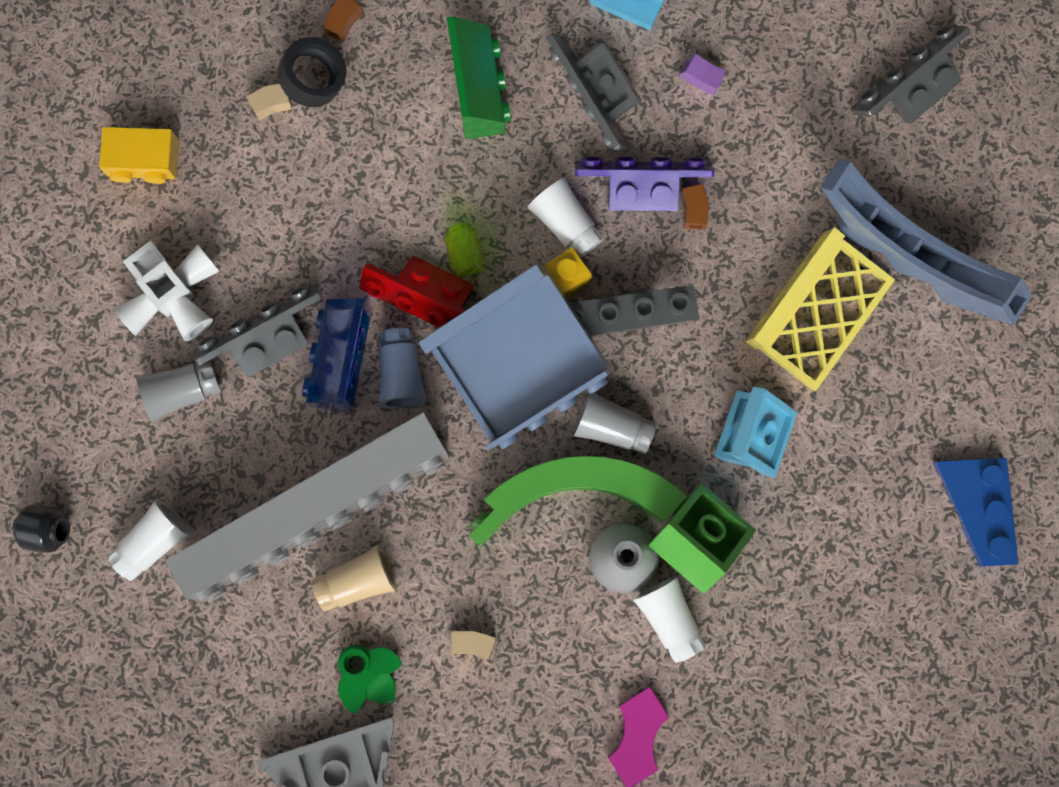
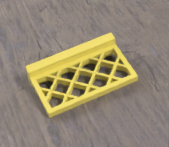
[744,227,895,391]

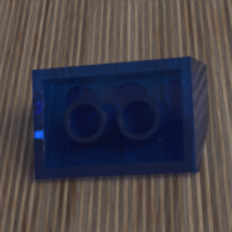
[302,298,372,414]

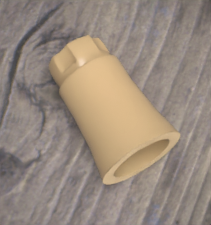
[312,544,397,611]

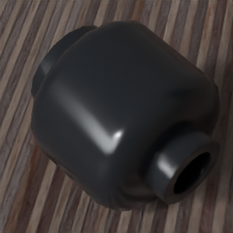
[12,505,70,553]

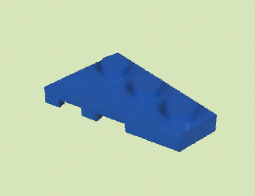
[933,458,1019,567]

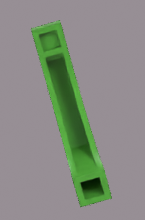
[469,456,688,547]

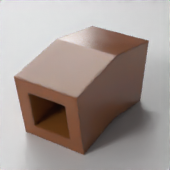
[323,0,363,42]
[680,184,709,230]

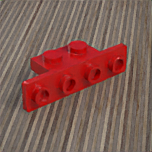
[359,256,475,328]

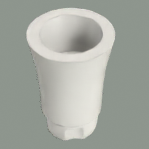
[527,177,603,258]
[108,499,192,581]
[633,576,705,663]

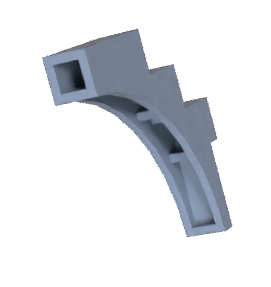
[820,158,1032,325]

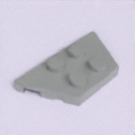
[257,717,395,787]

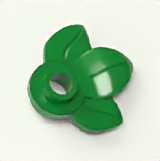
[337,644,402,714]

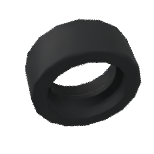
[277,37,347,107]

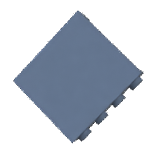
[418,262,612,450]

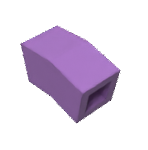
[678,53,726,96]

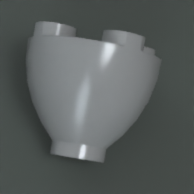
[589,522,660,594]

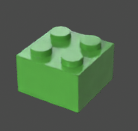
[648,483,756,594]

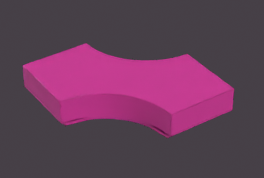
[608,687,669,787]

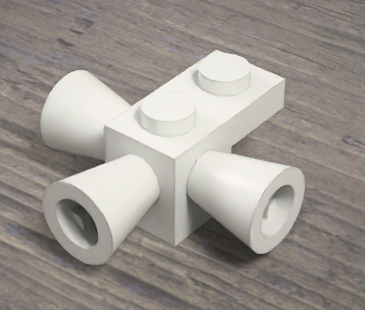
[113,240,220,341]

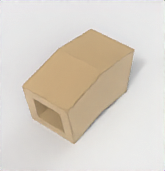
[246,84,292,121]
[451,631,496,660]

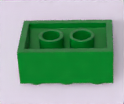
[446,16,511,140]

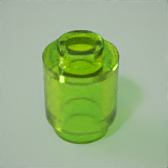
[443,223,484,277]

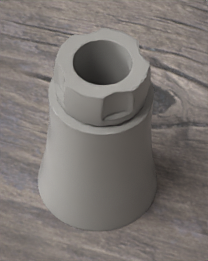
[136,361,221,423]
[573,392,656,454]

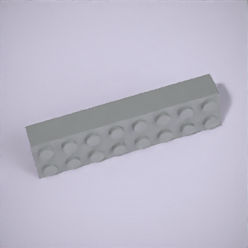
[165,412,449,603]

